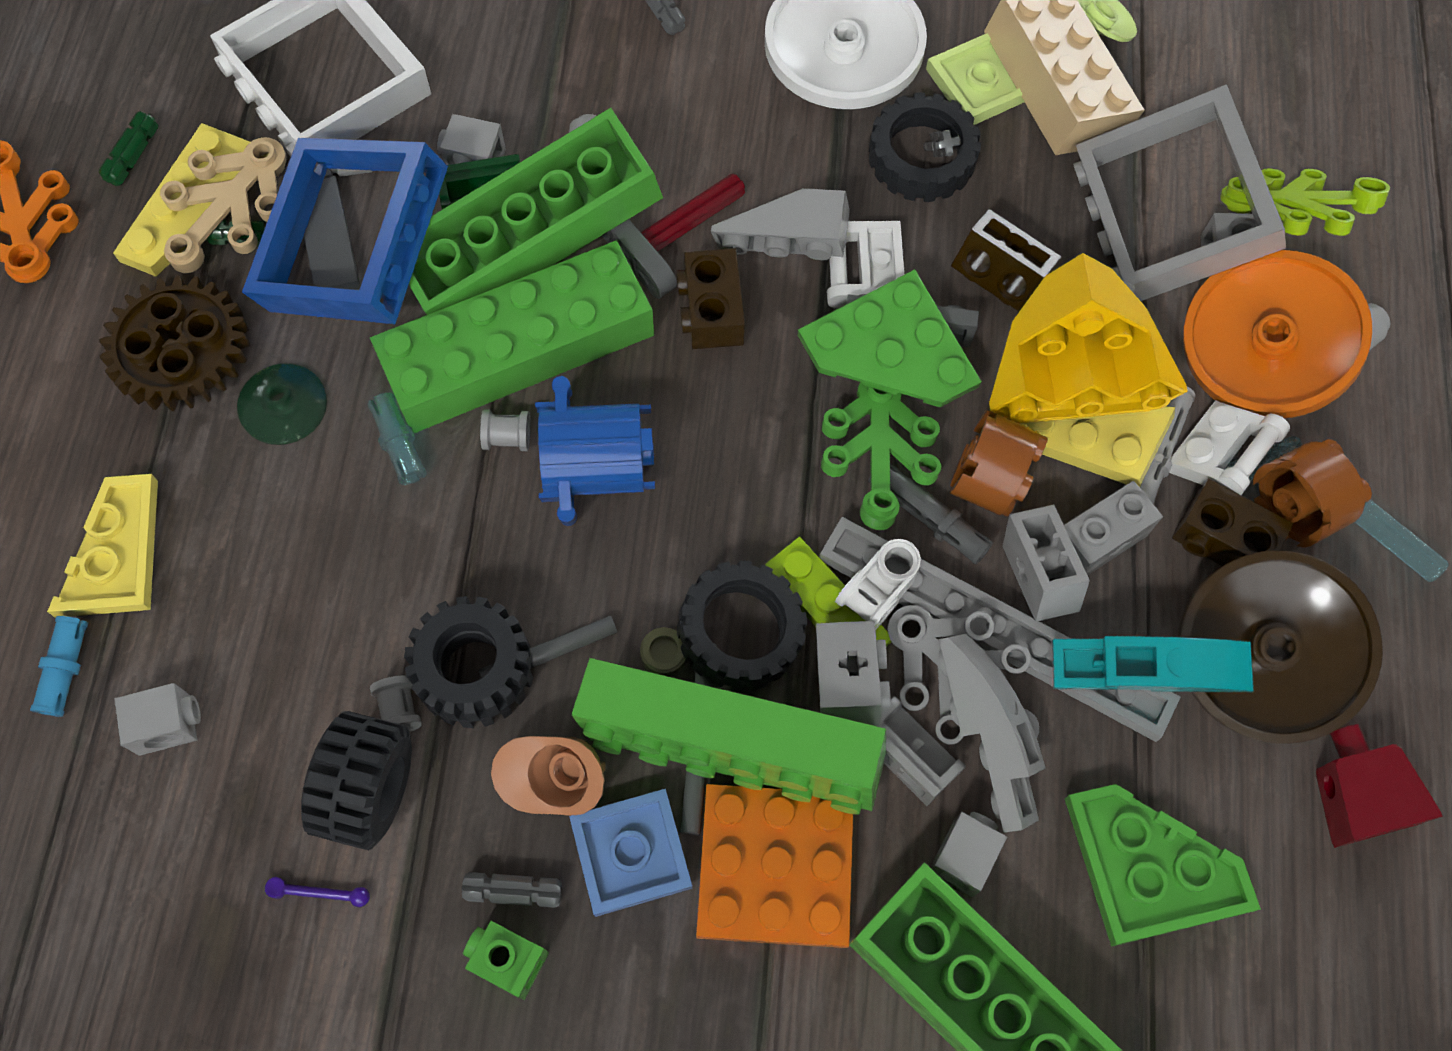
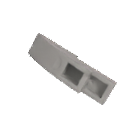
[939,634,1046,833]

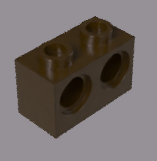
[951,209,1061,312]
[677,248,745,350]
[1171,478,1293,566]

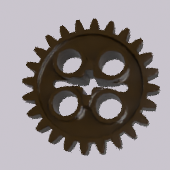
[99,275,250,411]

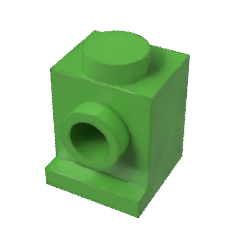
[463,921,549,1000]

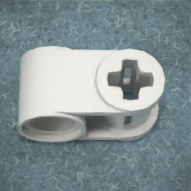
[835,539,921,630]

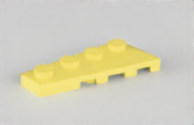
[113,123,268,276]

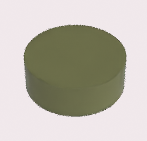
[640,627,687,677]

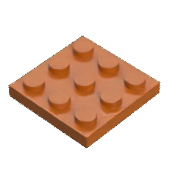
[696,784,853,948]

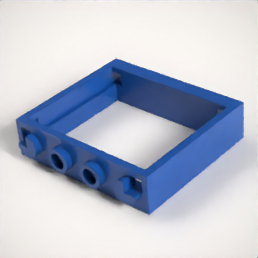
[242,138,448,324]

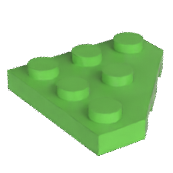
[797,269,982,407]
[1064,784,1261,947]

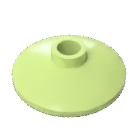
[1078,0,1137,42]

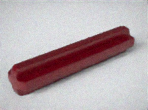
[640,174,745,252]

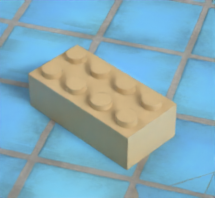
[984,0,1144,155]

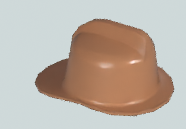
[491,736,606,816]

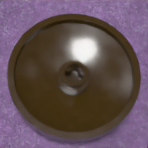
[1178,551,1383,744]

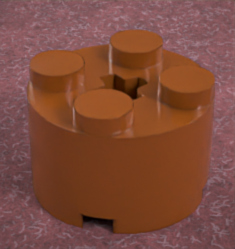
[949,410,1048,517]
[1253,439,1372,548]

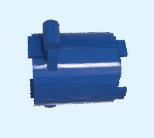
[535,376,655,526]

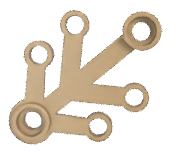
[160,137,286,273]

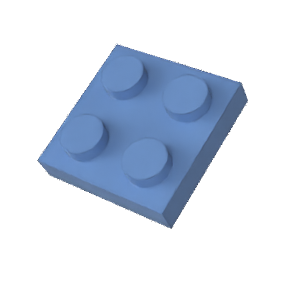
[569,789,692,917]

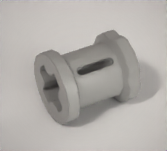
[480,410,530,452]
[370,675,422,732]

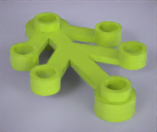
[1220,168,1390,236]

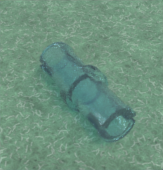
[367,393,427,485]

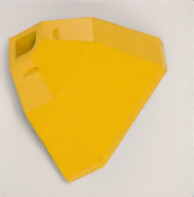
[989,253,1188,423]

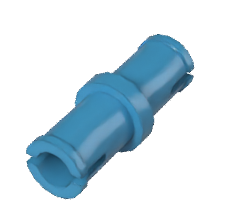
[30,616,89,717]

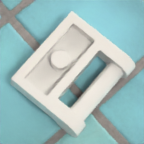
[827,221,905,308]
[1170,400,1290,495]

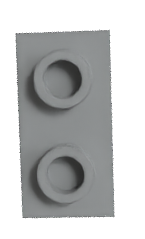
[1064,480,1163,575]
[1002,505,1090,622]
[816,621,891,727]

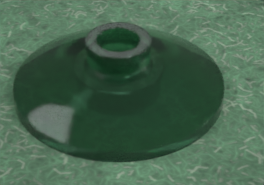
[237,363,327,445]

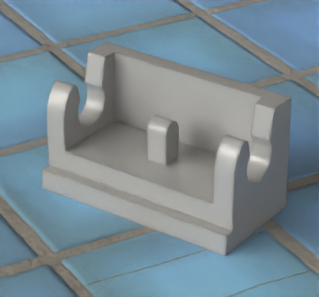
[881,696,966,806]

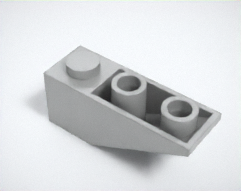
[711,188,850,260]

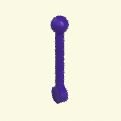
[265,877,370,907]

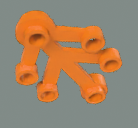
[0,140,79,283]

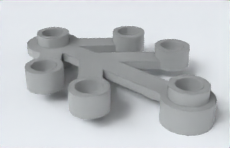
[888,605,1039,744]

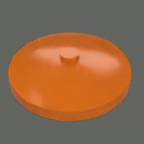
[1184,250,1372,418]

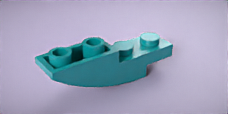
[1052,636,1253,692]

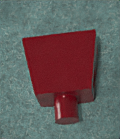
[1316,724,1443,848]

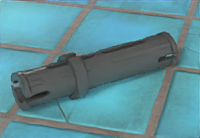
[868,463,994,565]

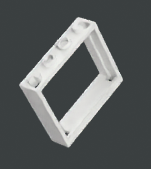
[210,0,431,157]

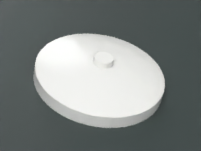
[764,0,927,109]

